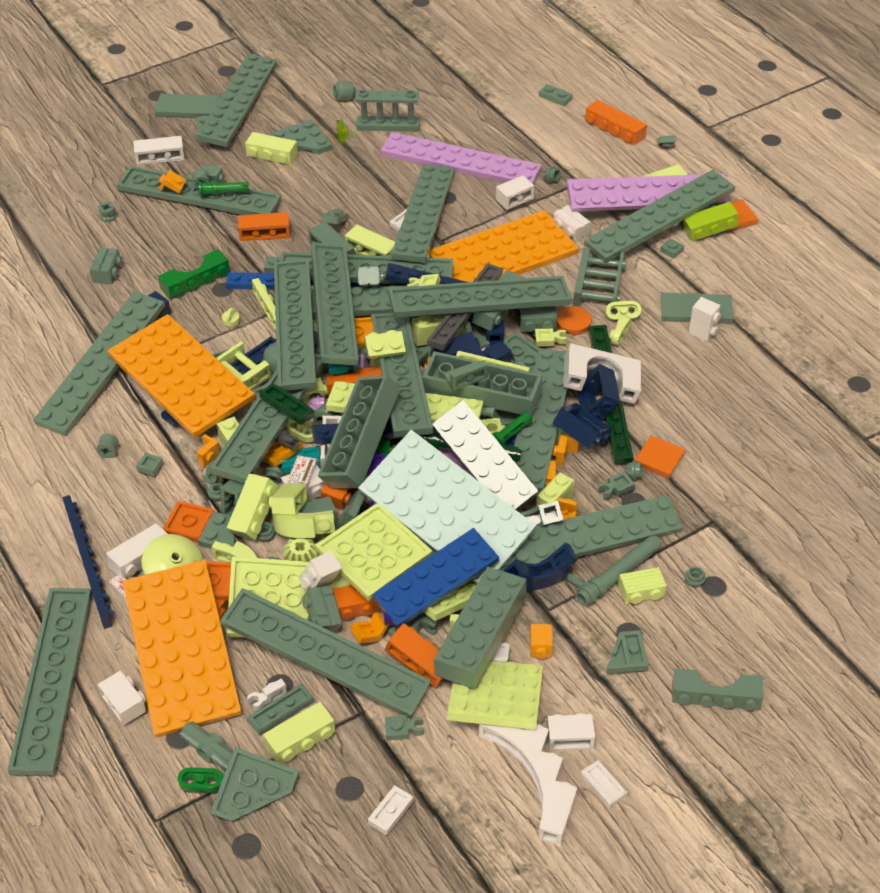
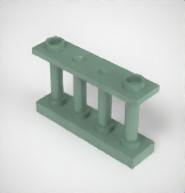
[355,90,420,132]
[573,247,627,311]

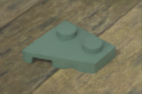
[198,511,235,549]
[606,630,649,674]

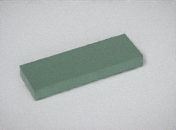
[247,683,315,736]

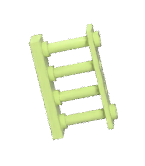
[216,342,271,390]

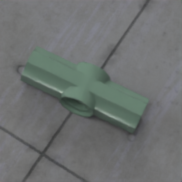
[180,721,233,771]

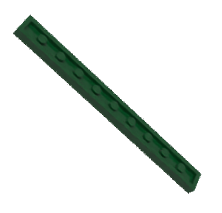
[588,325,634,464]

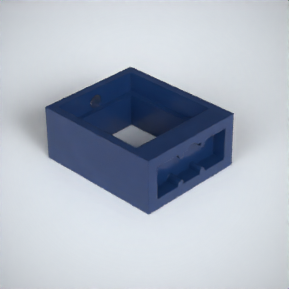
[577,363,620,420]
[553,403,612,449]

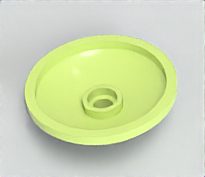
[141,534,203,575]

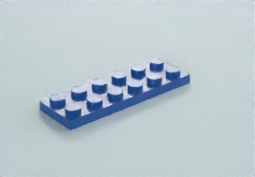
[373,528,499,629]

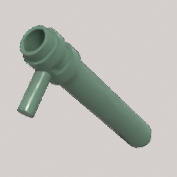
[566,535,662,606]

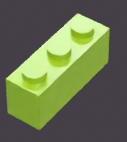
[683,201,739,242]

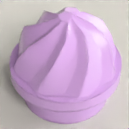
[308,395,325,411]

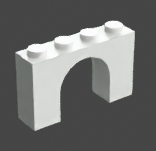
[563,343,641,404]

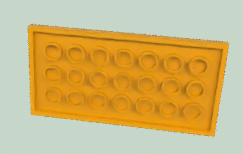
[430,210,579,282]
[107,314,256,438]
[123,559,242,738]

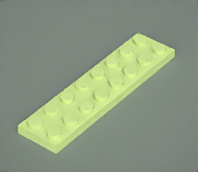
[326,381,483,424]

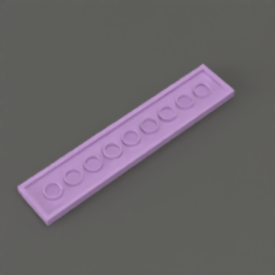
[380,132,541,185]
[566,173,731,212]

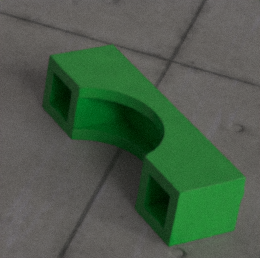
[158,249,230,300]

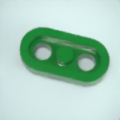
[178,767,223,793]

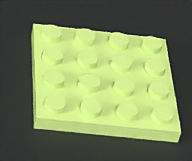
[315,503,433,601]
[226,557,309,637]
[447,660,543,730]

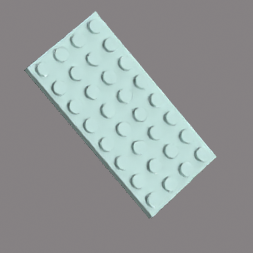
[358,430,536,584]

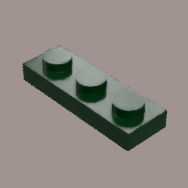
[259,383,315,425]

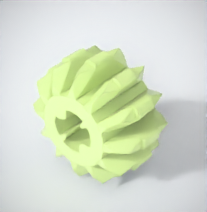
[284,538,318,562]

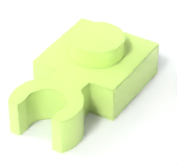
[407,274,441,287]
[535,328,567,347]

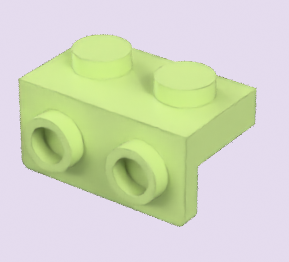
[364,330,406,359]

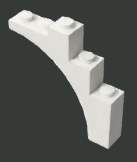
[479,724,577,846]

